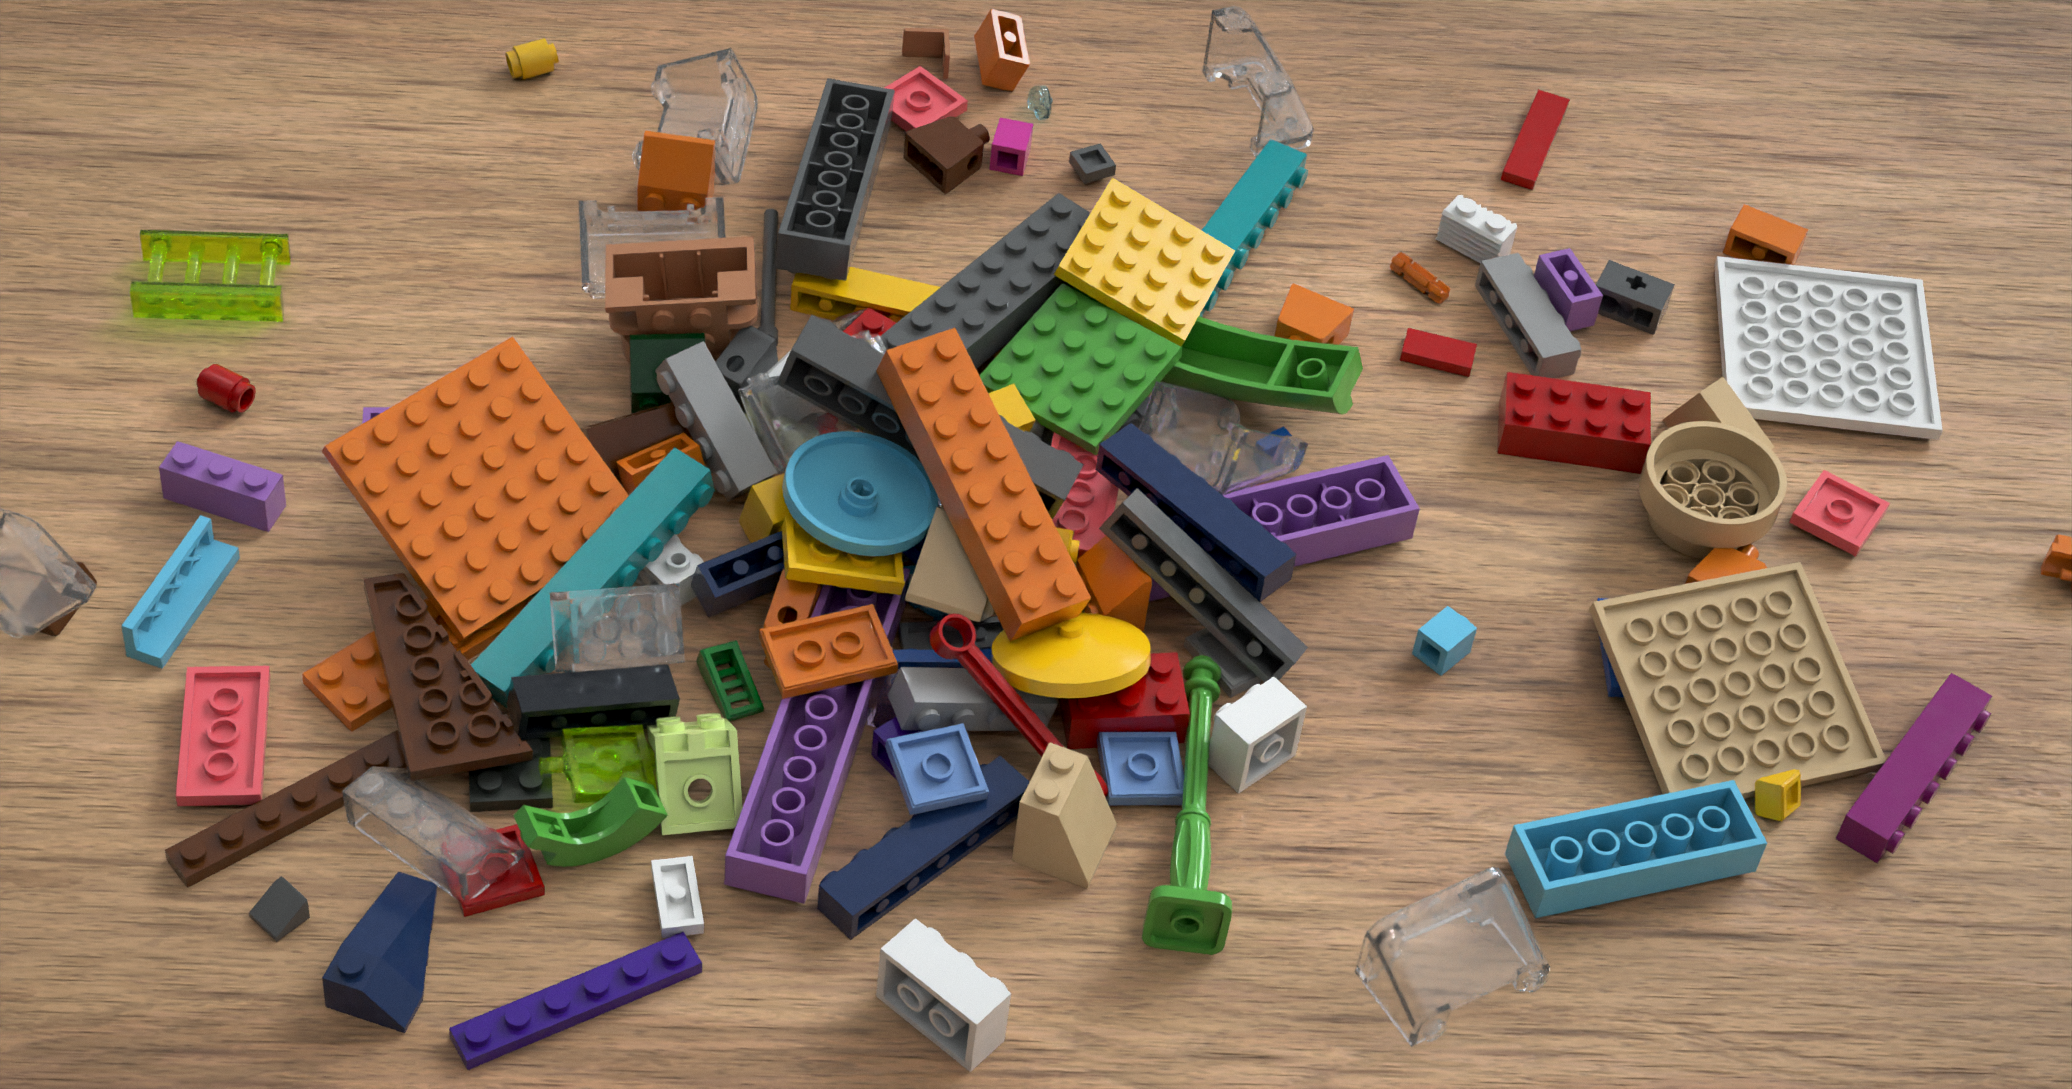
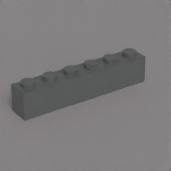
[1099,489,1308,683]

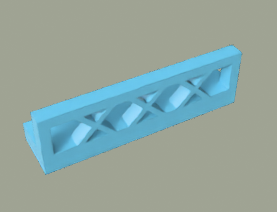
[121,515,240,669]

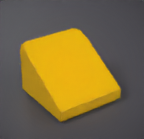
[1755,769,1801,821]

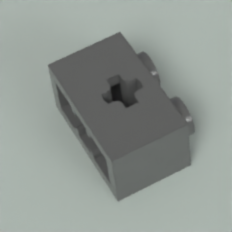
[1596,260,1675,335]

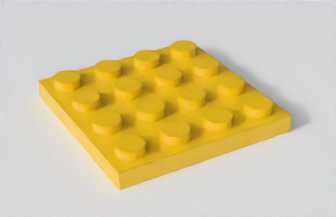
[1054,178,1235,347]

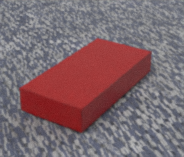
[1400,328,1477,377]

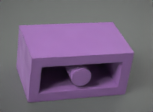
[1534,248,1603,331]

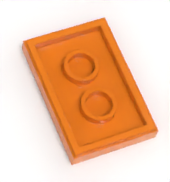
[759,604,898,699]

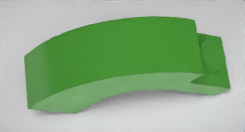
[513,777,668,867]

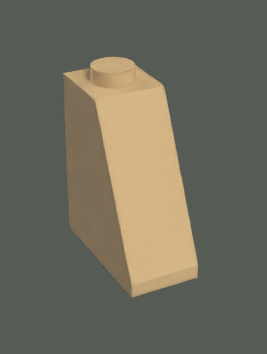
[1662,376,1774,449]

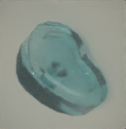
[1027,85,1053,120]

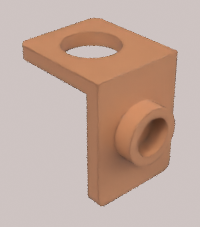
[902,28,950,79]

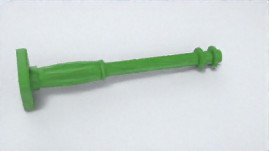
[1142,655,1232,955]

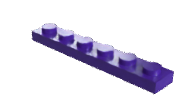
[449,932,702,1070]

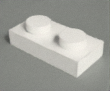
[651,856,704,938]

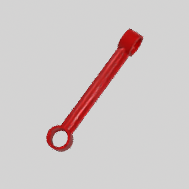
[930,614,1108,797]

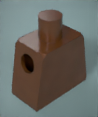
[903,117,990,194]

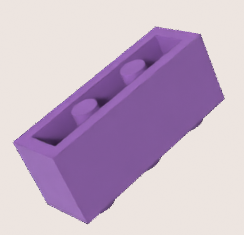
[159,441,286,532]

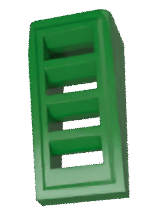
[696,640,765,721]

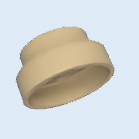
[1639,421,1787,559]

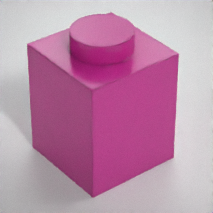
[989,117,1033,176]

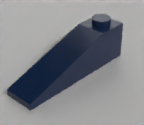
[322,871,437,1033]

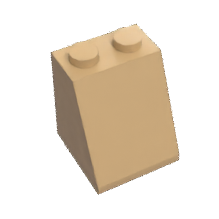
[905,505,994,622]
[1012,742,1117,889]

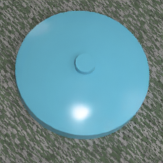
[782,431,938,556]

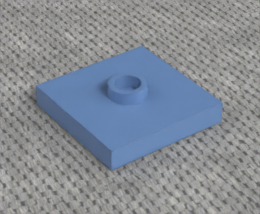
[885,723,989,815]
[1096,732,1184,806]

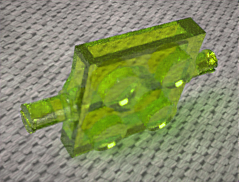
[539,725,657,803]

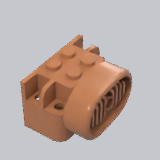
[605,236,759,364]

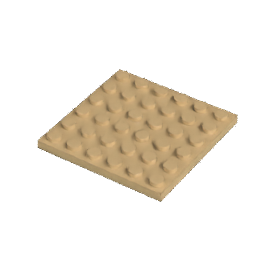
[1589,562,1886,799]

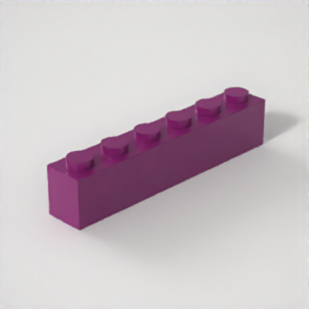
[1836,673,1992,864]

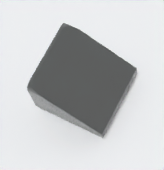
[249,876,310,942]

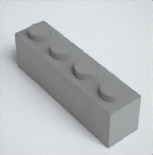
[1475,253,1581,378]
[655,341,777,502]
[888,667,1058,731]

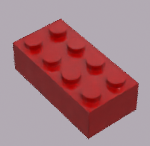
[1497,372,1651,474]

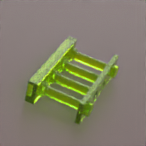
[130,230,291,322]

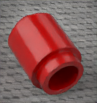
[196,364,256,413]

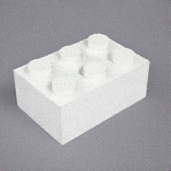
[876,918,1011,1072]

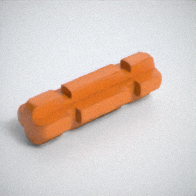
[1390,252,1451,304]

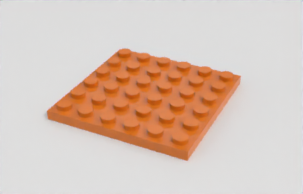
[322,336,629,643]

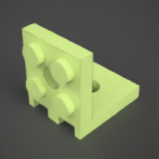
[647,713,743,835]

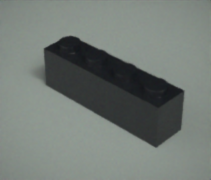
[507,664,680,740]

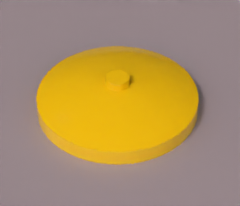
[992,613,1151,698]

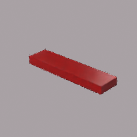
[1501,89,1570,190]

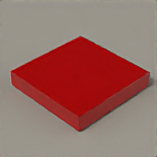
[440,824,545,917]

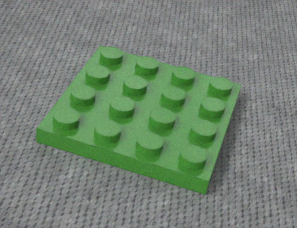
[979,283,1182,455]

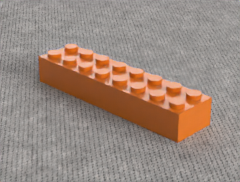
[876,328,1091,642]

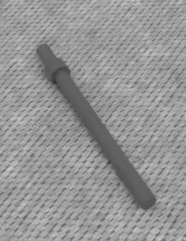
[758,209,778,346]

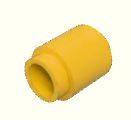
[505,38,559,80]

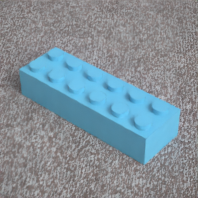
[1505,780,1767,918]

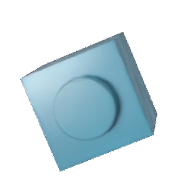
[1412,606,1477,676]

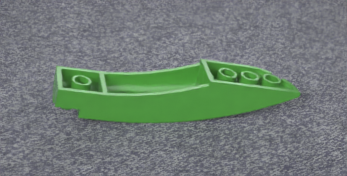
[1073,288,1363,414]

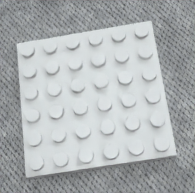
[1714,256,1942,440]

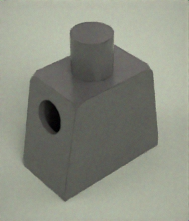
[716,326,778,413]

